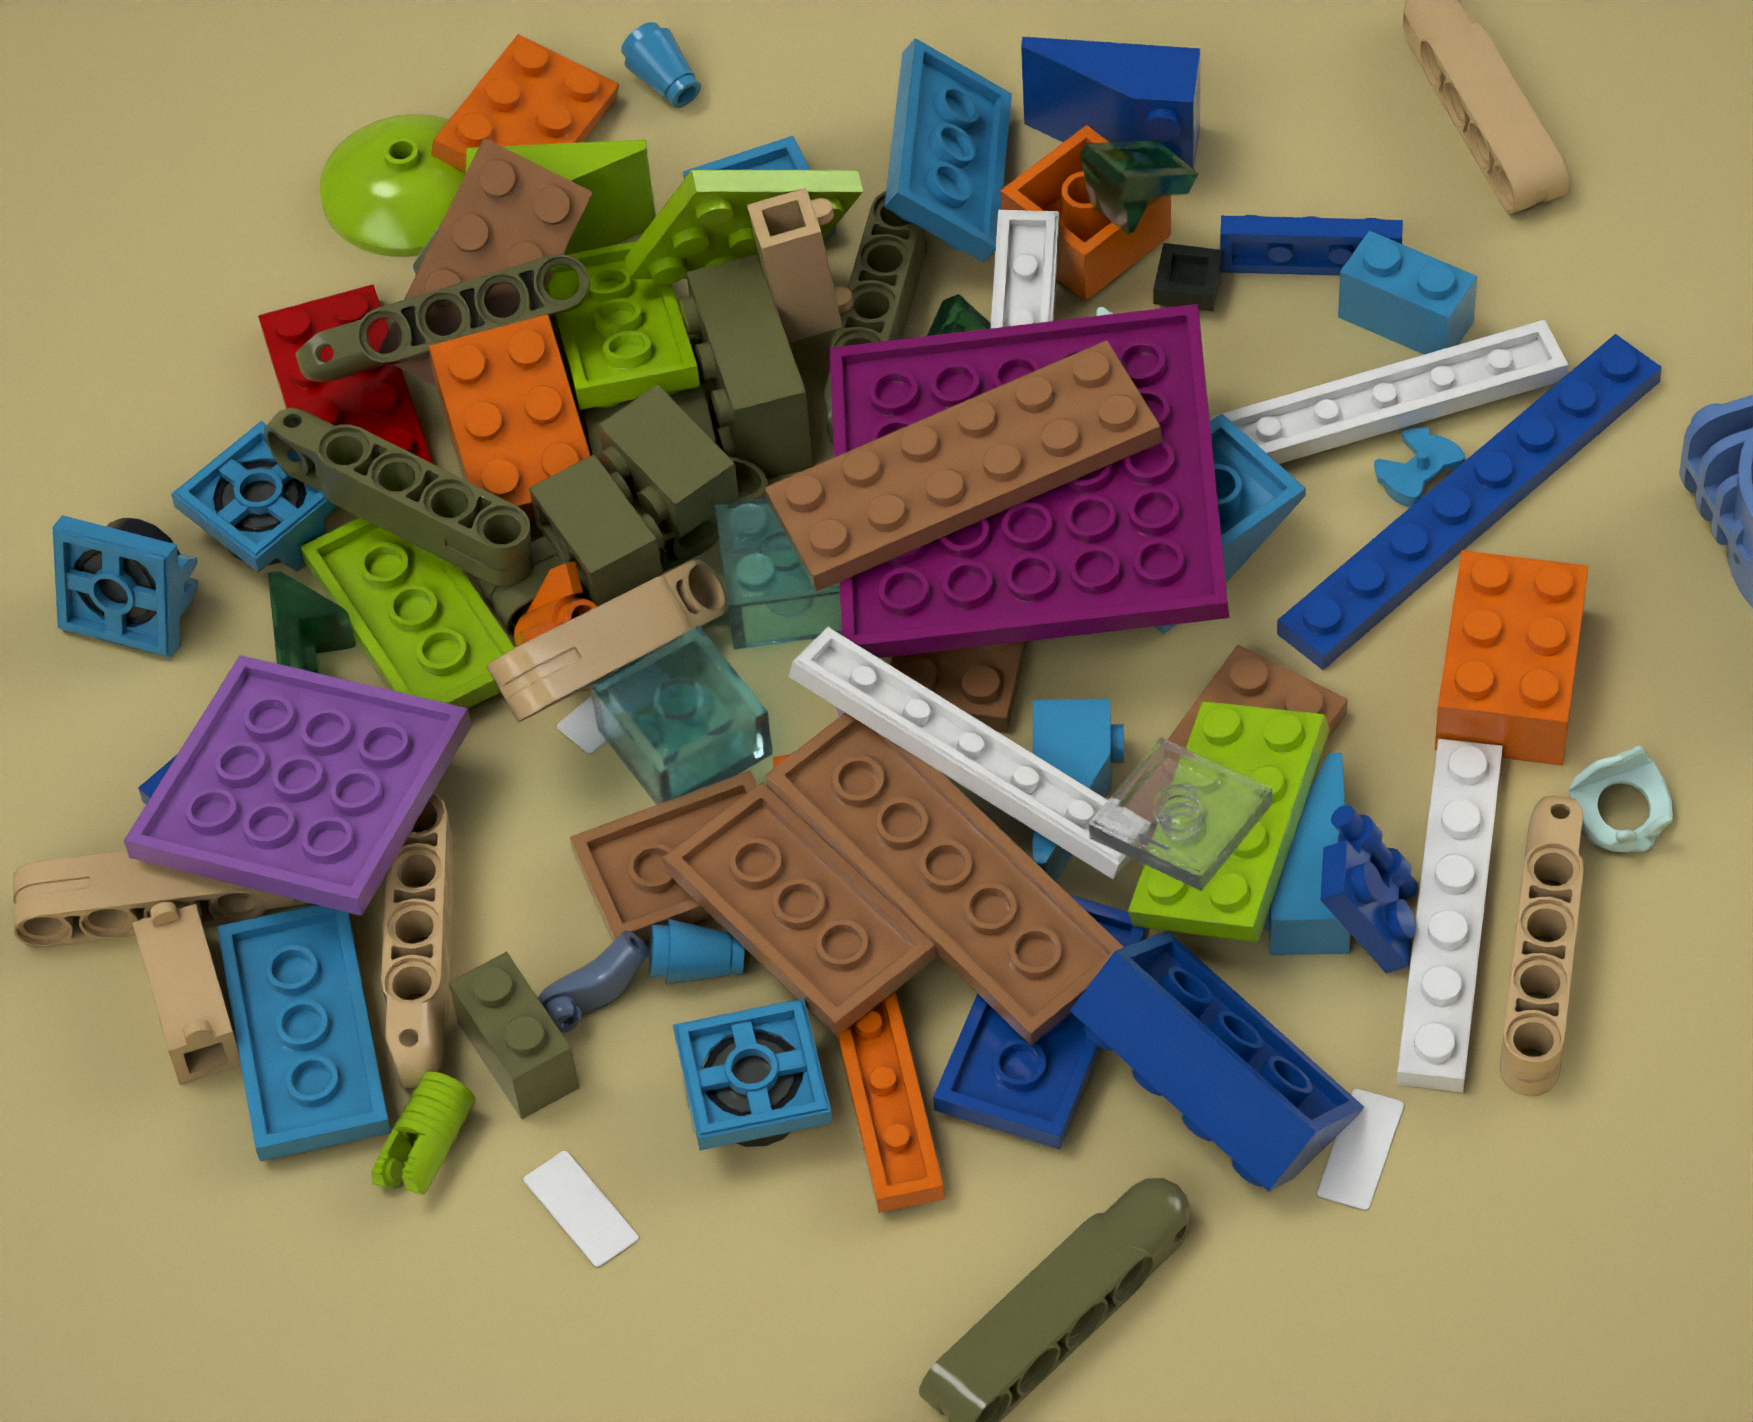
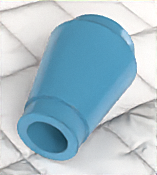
[621,22,701,108]
[649,919,745,984]

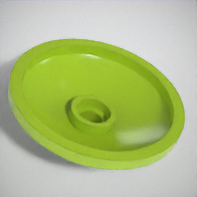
[320,114,466,257]

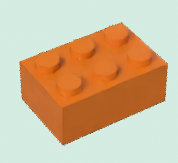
[429,314,590,525]
[1434,550,1589,766]

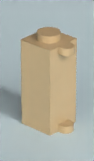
[747,188,853,343]
[132,902,241,1084]

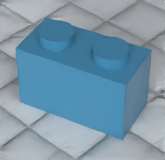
[1338,230,1477,355]

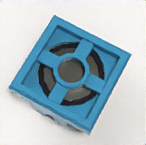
[171,421,338,573]
[52,515,198,658]
[673,998,832,1150]

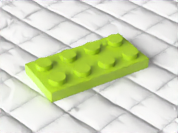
[546,241,700,410]
[300,517,515,709]
[1128,701,1330,942]

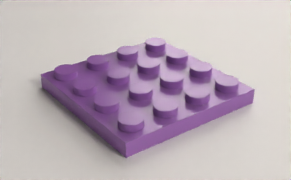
[124,655,472,916]

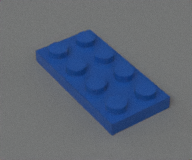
[933,894,1150,1150]

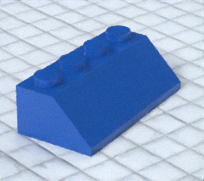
[1070,931,1364,1192]

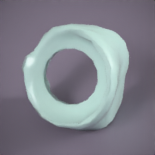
[1569,746,1673,853]

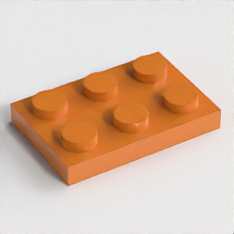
[431,34,619,173]

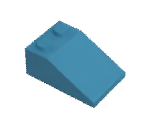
[1156,414,1306,634]

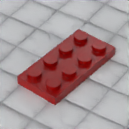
[258,284,433,464]

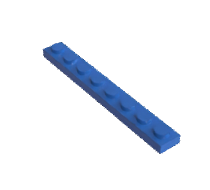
[1277,334,1662,670]

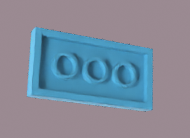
[884,38,1012,263]
[217,905,391,1161]

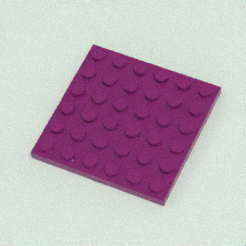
[829,304,1230,658]

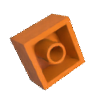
[1000,125,1171,302]

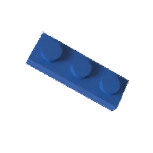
[1220,215,1403,276]

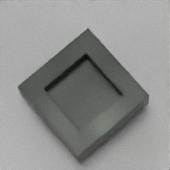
[1153,243,1223,312]

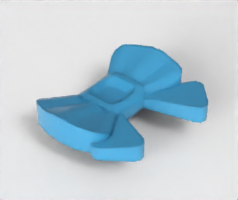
[1374,427,1465,506]

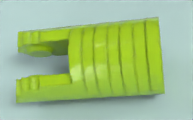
[371,1071,476,1195]

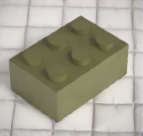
[680,254,814,479]

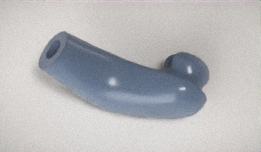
[538,931,649,1033]

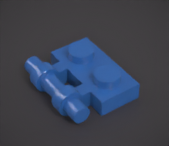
[1320,805,1418,973]

